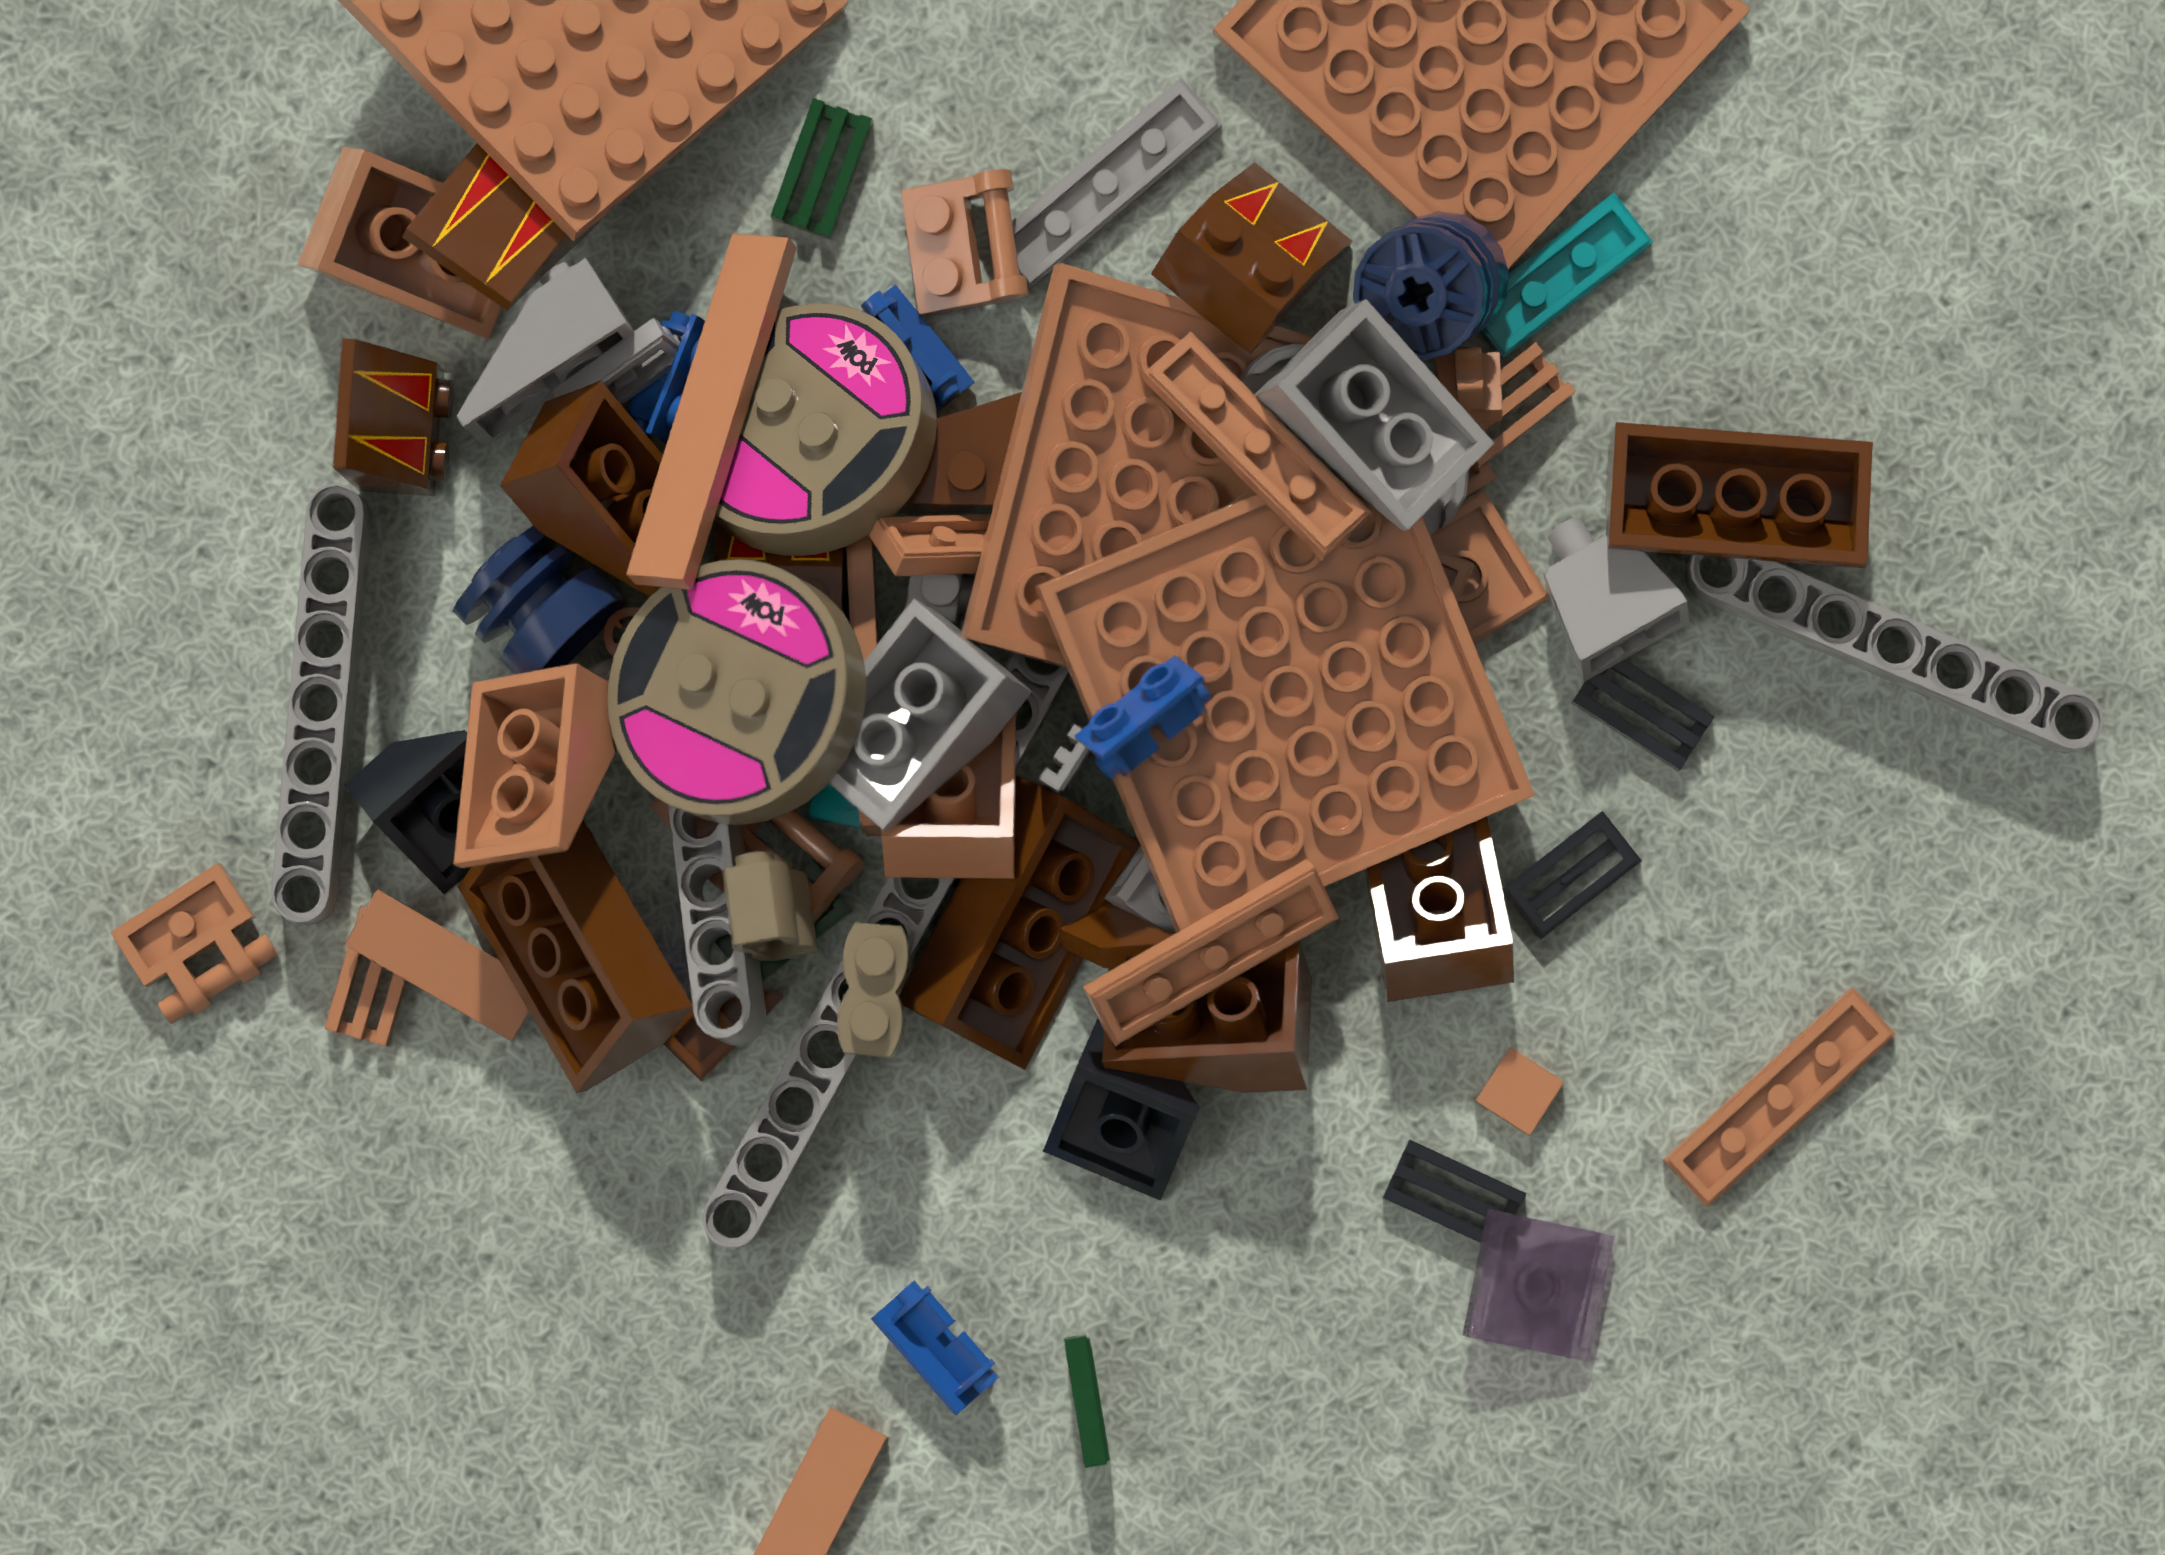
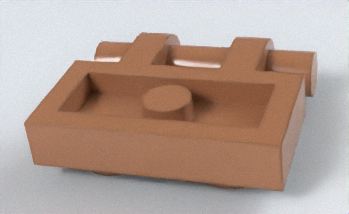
[110,863,279,1024]

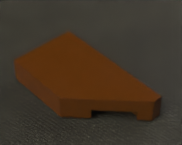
[1059,903,1174,968]
[664,990,785,1081]

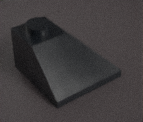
[345,730,472,894]
[1043,1018,1200,1201]

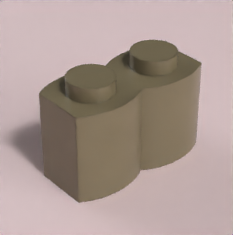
[722,851,818,961]
[837,923,911,1058]

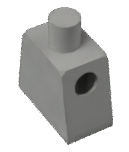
[1544,518,1689,682]

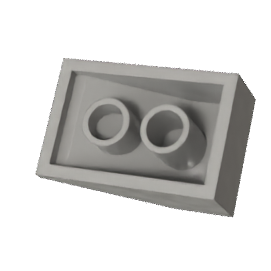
[457,258,635,447]
[1255,299,1494,531]
[829,599,1032,832]

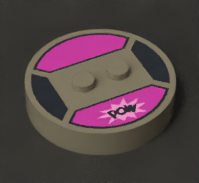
[714,303,937,556]
[607,559,866,825]

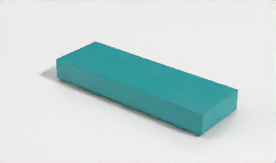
[1481,193,1653,360]

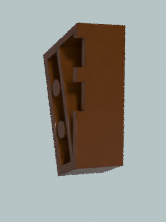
[897,392,1022,514]

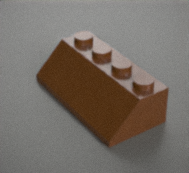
[1605,422,1873,568]
[899,775,1141,1070]
[458,819,693,1094]

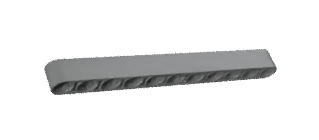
[702,653,1070,1248]

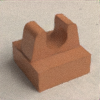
[1436,347,1502,422]

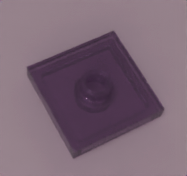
[1462,1209,1615,1362]

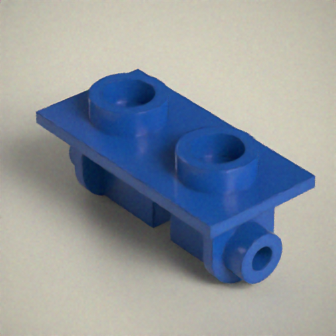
[860,284,975,413]
[627,311,705,444]
[1074,655,1212,780]
[871,1280,999,1416]

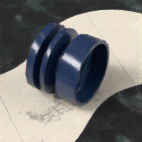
[1353,211,1509,360]
[452,525,625,675]

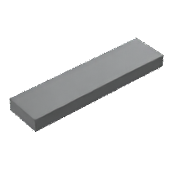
[989,78,1222,291]

